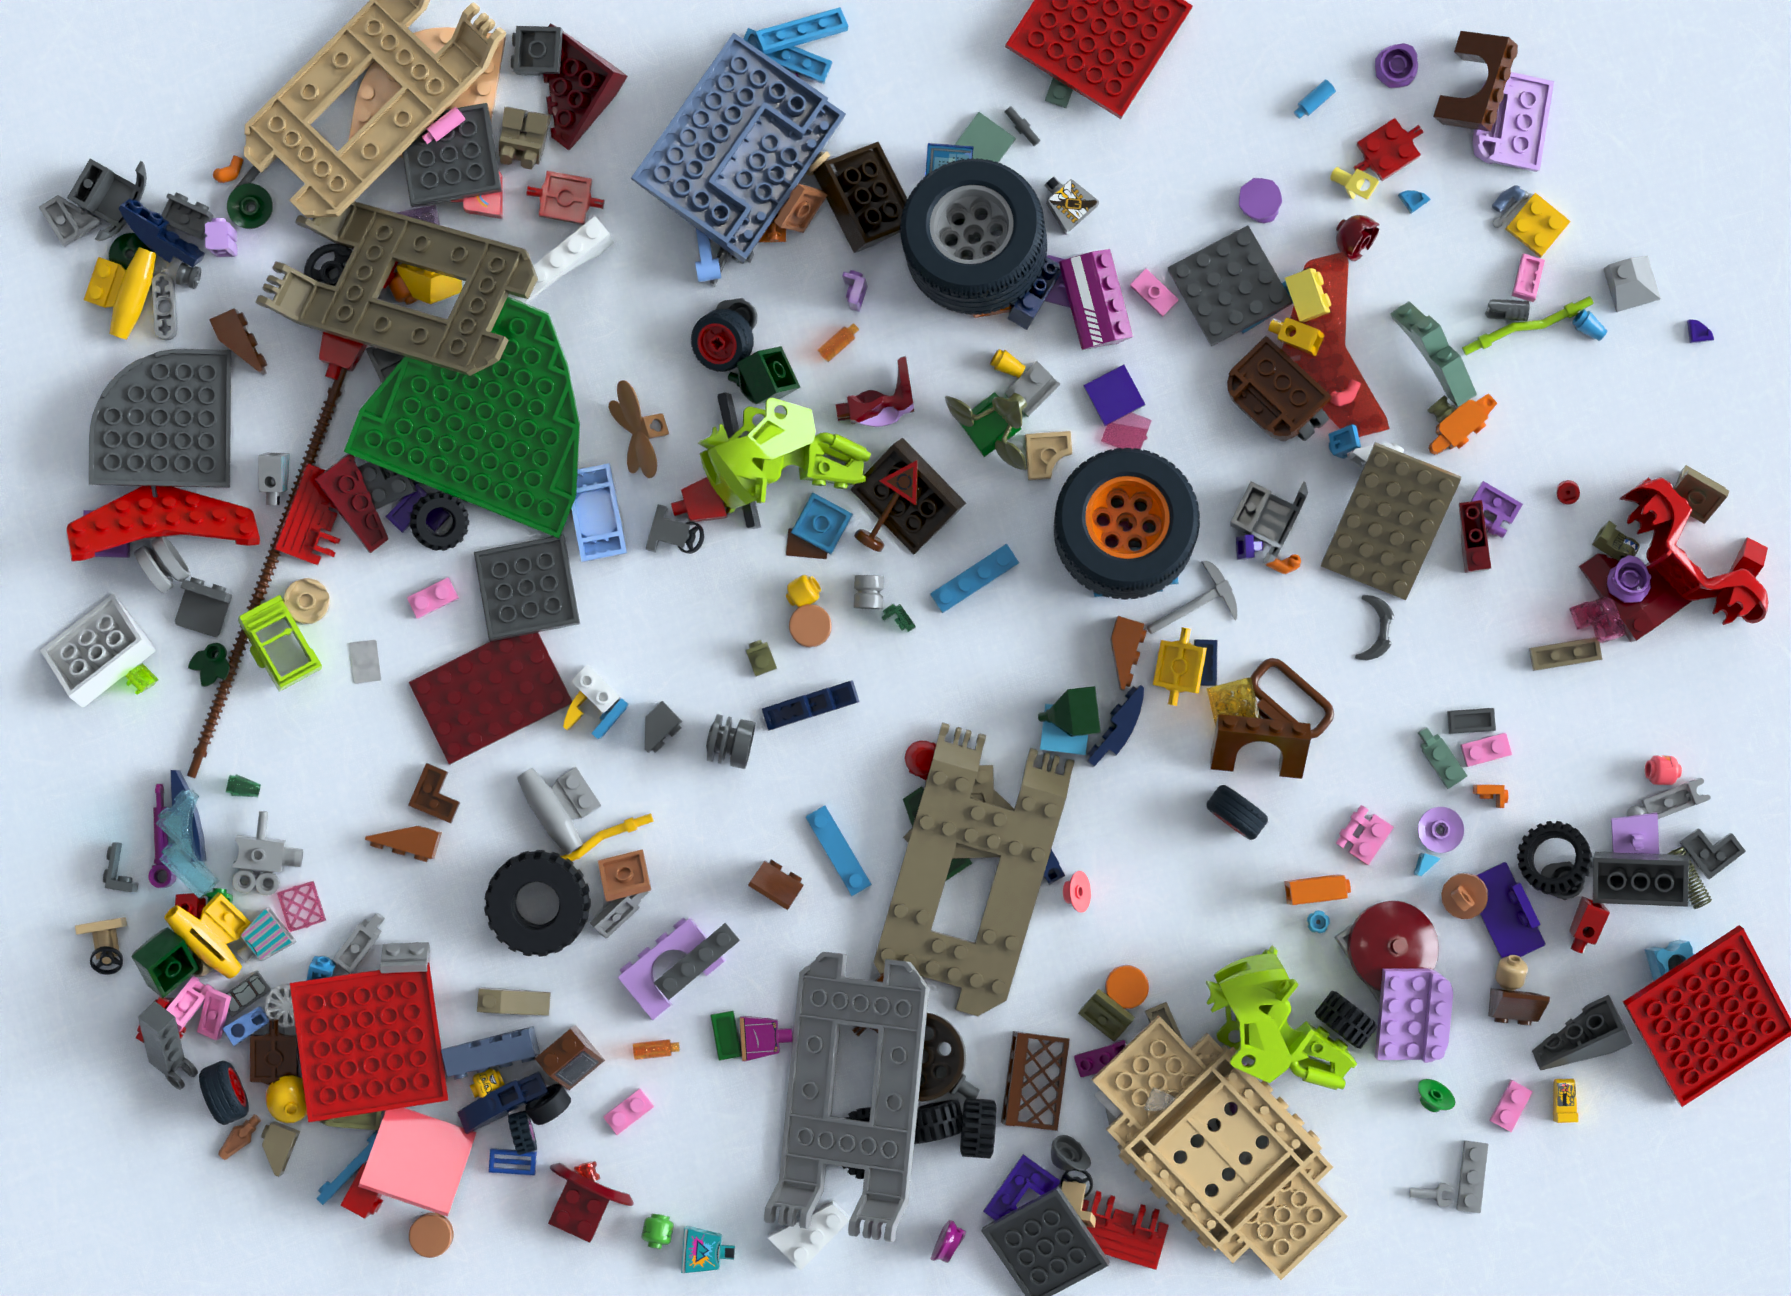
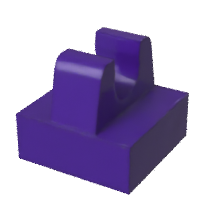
[1236,535,1263,560]

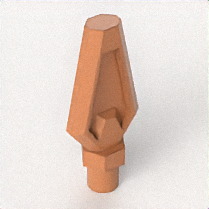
[218,1114,261,1160]

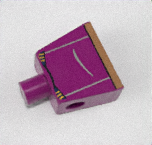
[740,1016,793,1061]

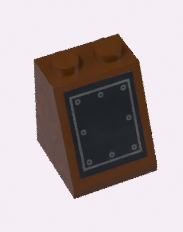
[535,1025,605,1090]

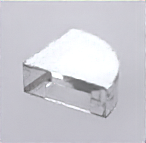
[1144,1087,1175,1111]

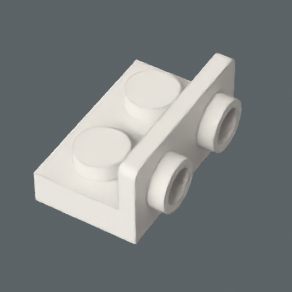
[572,665,621,713]

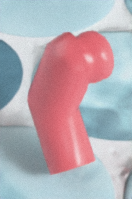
[1330,379,1361,406]

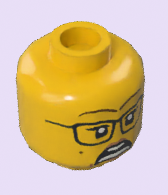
[470,1068,505,1098]

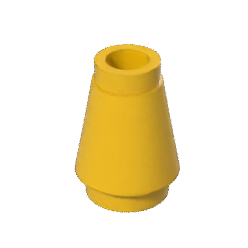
[990,349,1026,378]

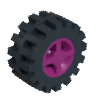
[508,1110,537,1155]

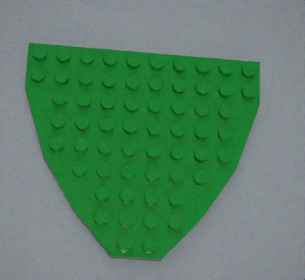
[344,297,580,538]

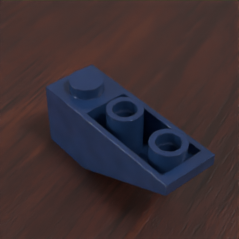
[1007,256,1061,330]

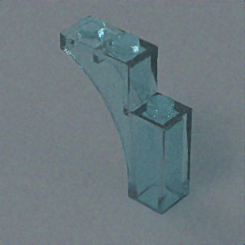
[156,790,220,898]

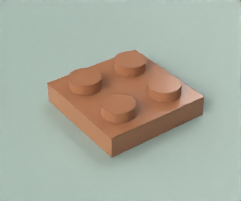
[774,184,827,233]
[598,849,651,902]

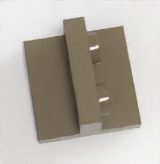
[1673,465,1730,524]

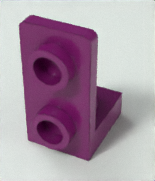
[1074,1039,1126,1077]

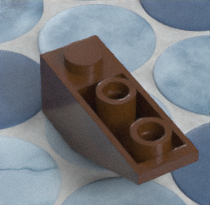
[209,308,267,375]

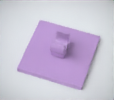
[1611,813,1659,854]

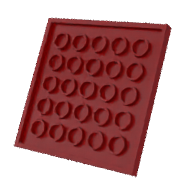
[1005,0,1193,119]
[1623,925,1791,1107]
[290,963,448,1122]

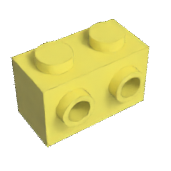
[1285,268,1331,322]

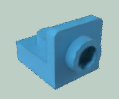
[1328,424,1361,459]
[306,956,336,981]

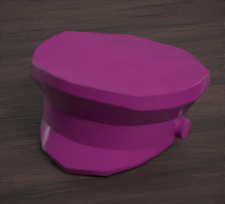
[930,1220,966,1263]

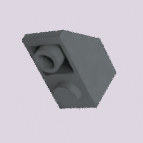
[644,701,683,753]

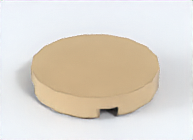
[283,578,330,624]

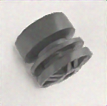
[706,714,756,769]

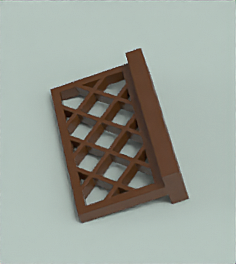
[1001,1031,1070,1131]

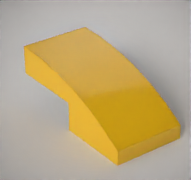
[563,691,587,730]

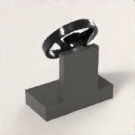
[646,504,704,554]

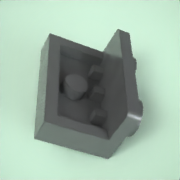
[161,192,214,240]

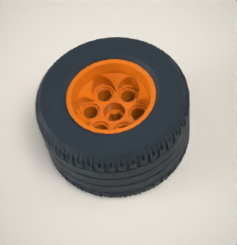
[1054,448,1200,600]

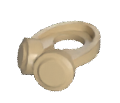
[806,151,830,176]

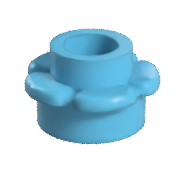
[1307,910,1330,933]

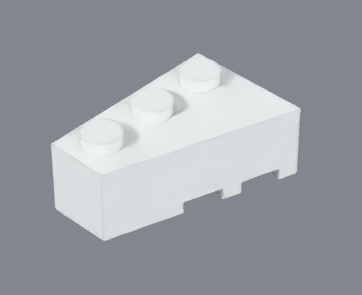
[768,1201,850,1271]

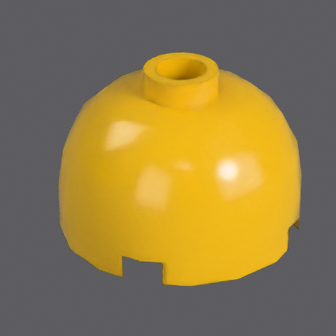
[266,1075,307,1123]

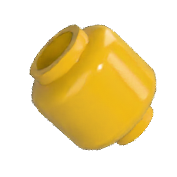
[786,575,821,607]

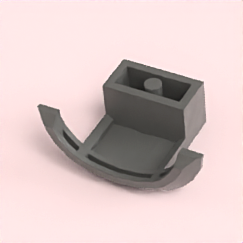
[67,159,147,241]
[1230,481,1308,564]

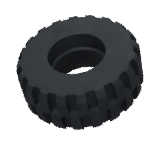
[484,850,591,957]

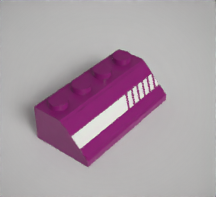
[1059,249,1133,350]

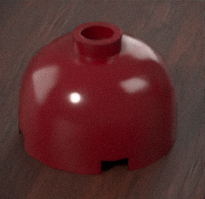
[1336,215,1379,261]

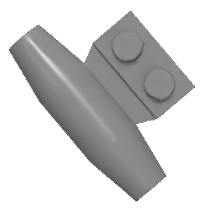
[517,767,601,855]

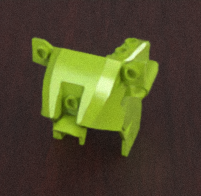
[698,398,871,513]
[1206,945,1357,1090]

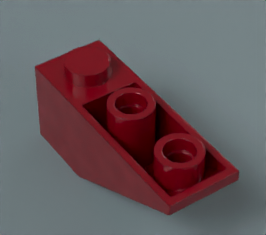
[1459,500,1491,573]

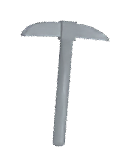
[1147,561,1237,634]

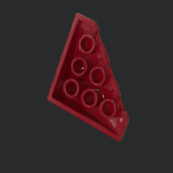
[543,23,628,150]
[1578,553,1692,642]

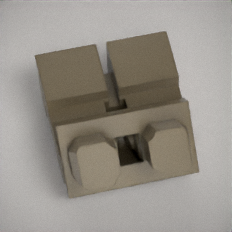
[499,107,552,169]

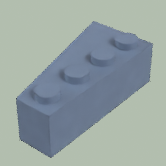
[441,1026,540,1080]

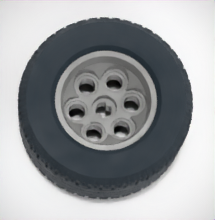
[900,158,1047,315]

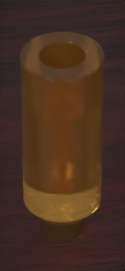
[817,323,859,362]
[633,1039,680,1060]

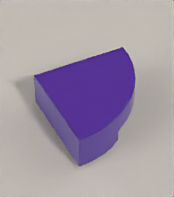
[1687,319,1714,343]

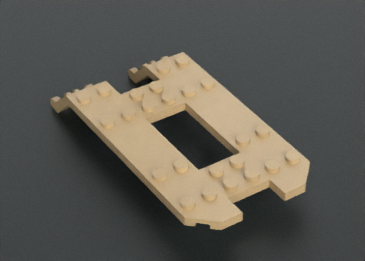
[244,0,506,218]

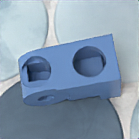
[223,1006,269,1046]

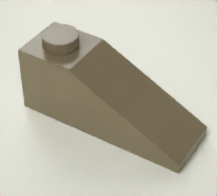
[477,987,551,1016]

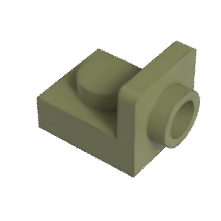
[745,640,777,677]

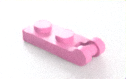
[166,976,214,1032]

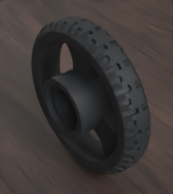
[304,244,352,286]

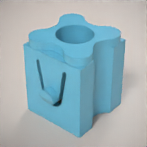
[1644,940,1694,981]

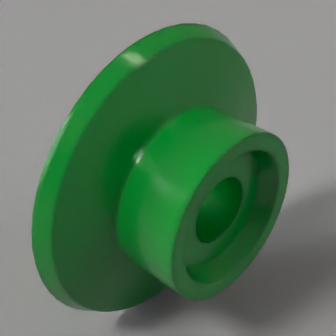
[1418,1079,1455,1112]

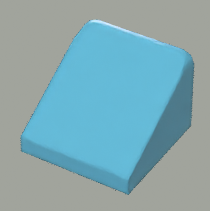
[1414,853,1440,876]

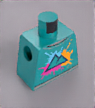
[681,1226,735,1273]

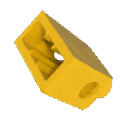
[1268,317,1325,356]

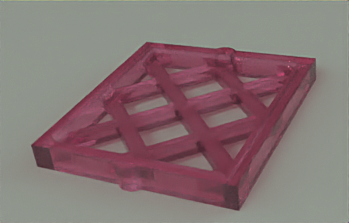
[277,881,326,932]

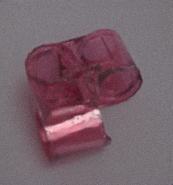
[1569,596,1626,643]

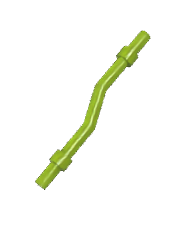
[1462,296,1594,355]

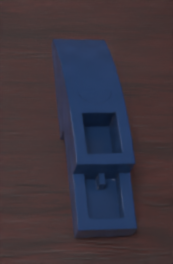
[119,199,205,267]
[1087,685,1144,767]
[457,1071,549,1134]

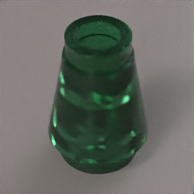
[225,774,261,797]

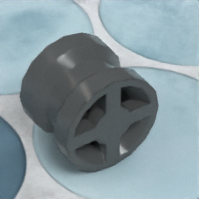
[176,262,201,289]

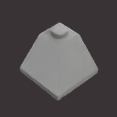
[1603,256,1661,312]

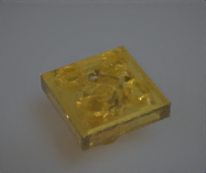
[1207,677,1260,726]

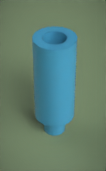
[1294,79,1336,119]

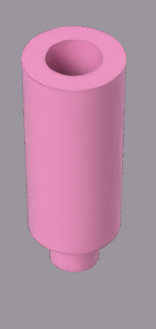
[422,106,466,144]

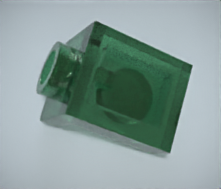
[881,603,916,633]

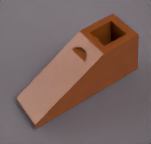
[1110,616,1147,691]
[365,826,442,862]

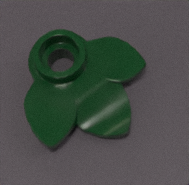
[188,643,230,687]

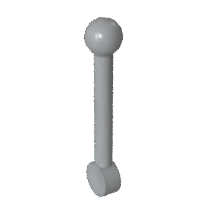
[1493,191,1529,228]

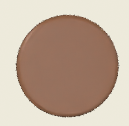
[789,604,832,648]
[409,1213,454,1258]

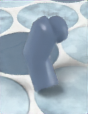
[1492,185,1525,213]

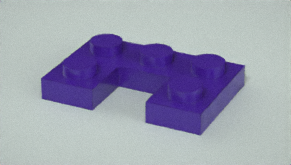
[983,1154,1061,1220]

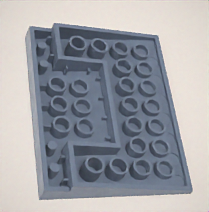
[631,33,846,263]

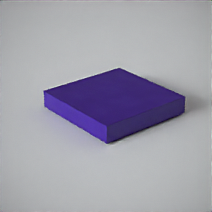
[1083,365,1146,426]

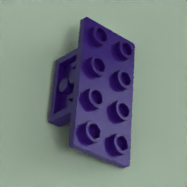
[1476,862,1546,959]

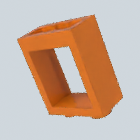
[1284,874,1351,905]

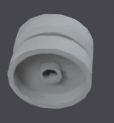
[134,536,191,593]

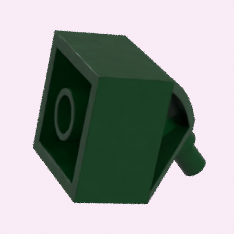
[728,346,801,404]
[1038,686,1101,737]
[131,927,199,998]

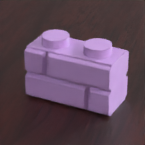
[205,218,238,257]

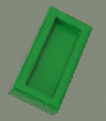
[711,1010,742,1061]

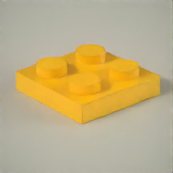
[1505,193,1571,258]

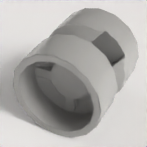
[854,575,884,609]

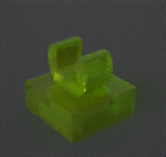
[125,663,159,695]

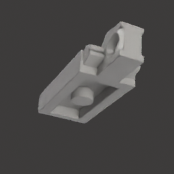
[590,891,649,938]
[332,913,385,974]

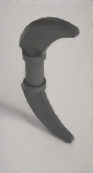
[1355,595,1395,660]

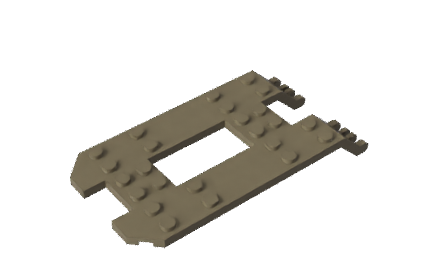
[255,201,538,376]
[873,722,1075,1016]

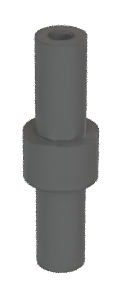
[1005,106,1041,146]

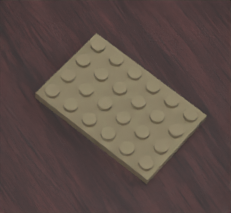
[1321,442,1461,600]

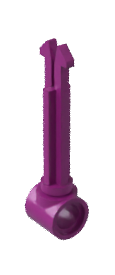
[148,784,177,888]

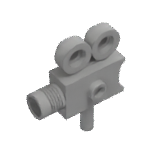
[232,811,303,895]

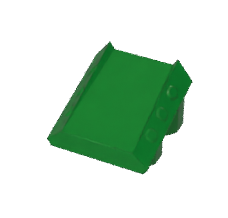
[958,392,1021,457]

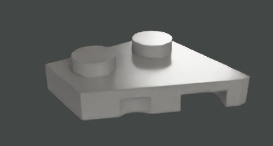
[39,195,102,247]

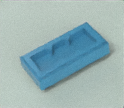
[591,698,629,739]

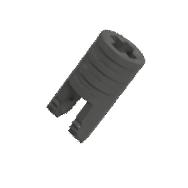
[1485,299,1530,321]

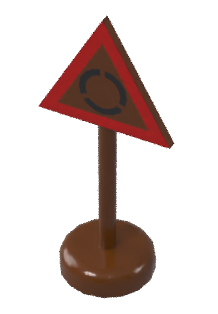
[854,460,918,552]

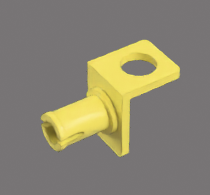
[1330,167,1379,200]

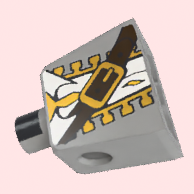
[1044,176,1099,234]

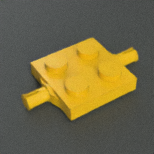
[1153,627,1207,706]

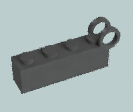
[138,1001,198,1090]

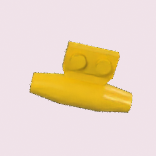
[84,247,156,340]
[164,892,252,979]

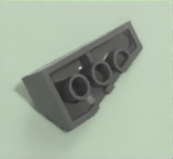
[1532,995,1633,1071]

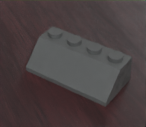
[1593,852,1690,907]

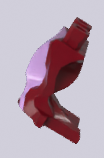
[835,356,914,427]

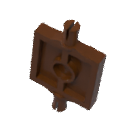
[250,1019,298,1085]

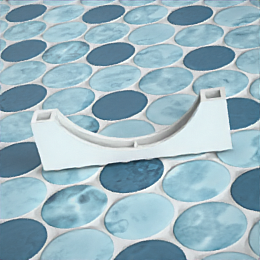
[508,216,614,304]

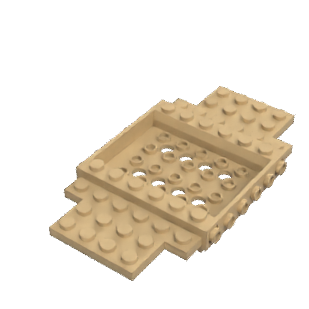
[1091,1015,1348,1280]

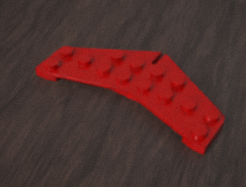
[66,486,260,561]

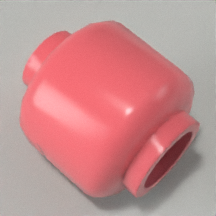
[1645,755,1682,785]

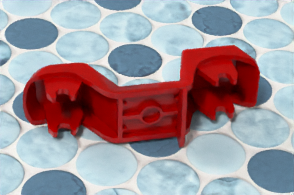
[1620,477,1769,625]

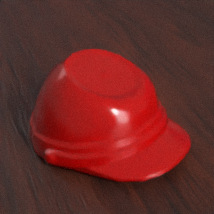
[905,740,936,780]

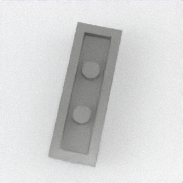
[1456,1140,1489,1213]

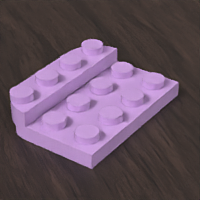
[1473,72,1554,172]
[1375,969,1453,1063]

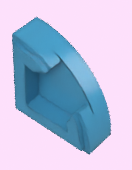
[1398,190,1431,214]

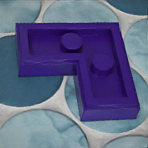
[385,484,451,533]

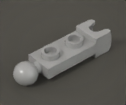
[1626,778,1711,819]

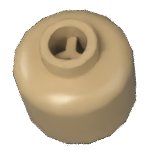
[1495,955,1528,991]

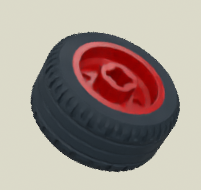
[691,309,754,372]
[1206,785,1268,840]
[199,1061,249,1125]

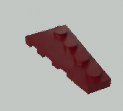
[314,454,389,553]

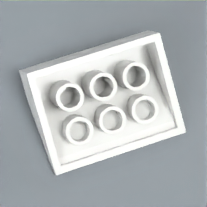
[40,594,156,708]

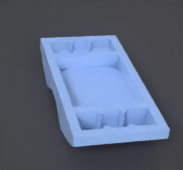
[571,463,627,562]

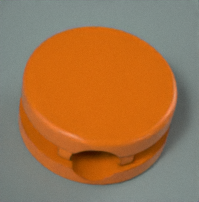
[1105,965,1149,1009]

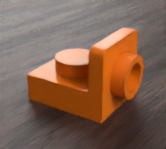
[1473,785,1508,808]

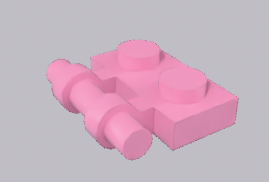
[1336,805,1394,865]

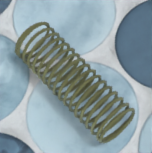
[1668,847,1712,909]

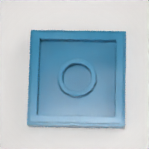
[791,492,853,554]

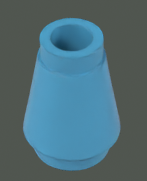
[1572,309,1607,341]

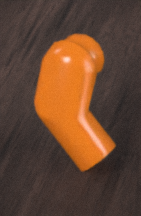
[213,155,244,183]
[1266,554,1301,574]

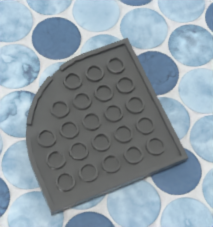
[89,349,231,488]

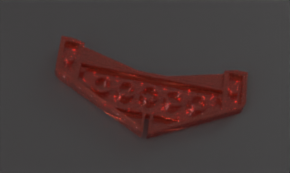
[1282,251,1390,437]

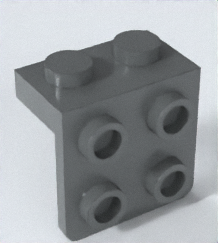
[175,577,232,637]

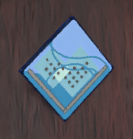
[925,143,974,176]

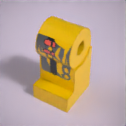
[1553,1078,1579,1123]

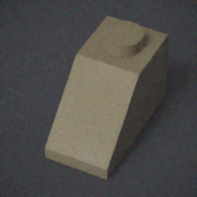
[261,1121,300,1177]

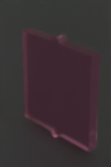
[1101,413,1152,449]

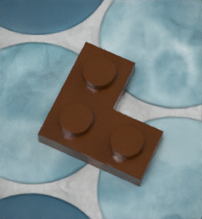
[408,763,460,823]

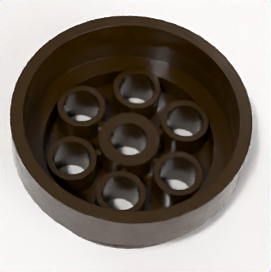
[918,1013,966,1101]

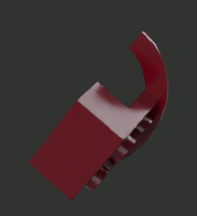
[548,1163,634,1243]

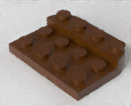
[1227,336,1332,442]

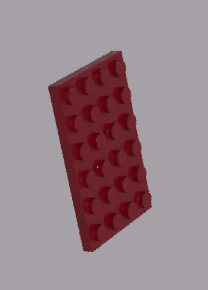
[409,632,572,765]

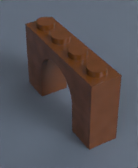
[1433,31,1518,132]
[1210,714,1311,779]

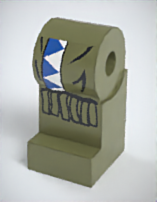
[1592,521,1640,561]

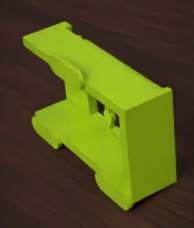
[238,595,322,692]

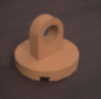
[1441,873,1488,919]

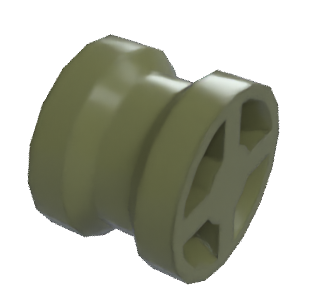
[1427,395,1457,423]

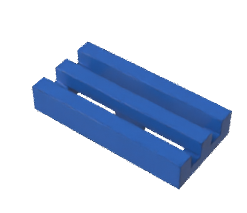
[489,1148,537,1175]

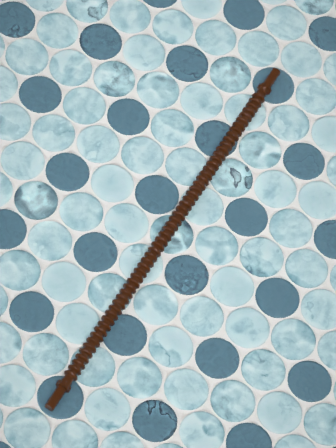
[187,368,348,778]

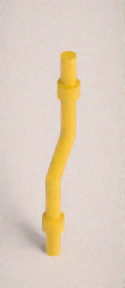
[560,813,654,861]

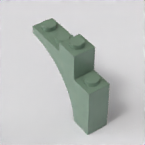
[1390,301,1477,407]

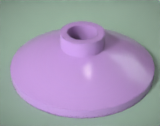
[1418,807,1464,853]

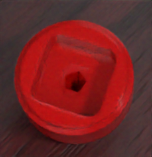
[1556,480,1580,504]

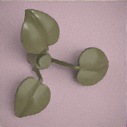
[945,393,1027,470]

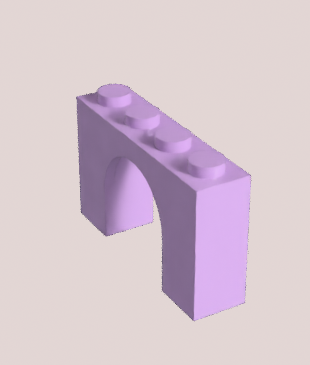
[618,917,726,1020]

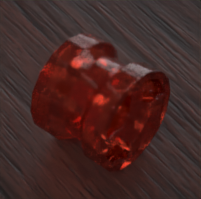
[574,1161,601,1181]

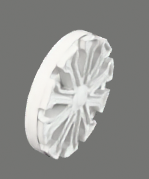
[265,984,295,1028]

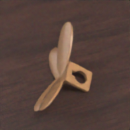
[608,380,669,478]

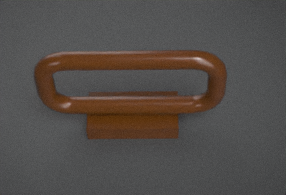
[1249,658,1334,739]

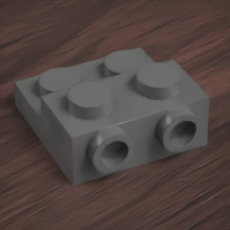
[511,26,563,76]

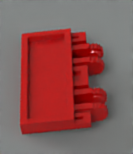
[274,463,341,565]
[1082,1191,1169,1270]

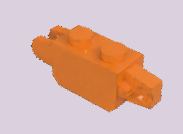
[1429,393,1497,455]

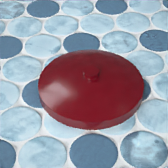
[1348,901,1439,992]

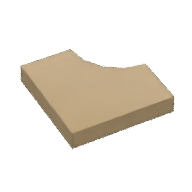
[1025,431,1072,480]

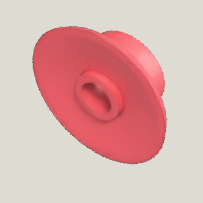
[1063,871,1091,912]

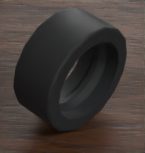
[525,1084,571,1125]

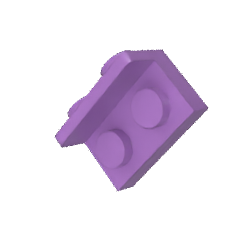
[842,270,868,312]

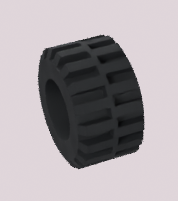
[409,492,469,551]
[1315,991,1378,1049]
[960,1098,997,1159]
[914,1100,963,1144]

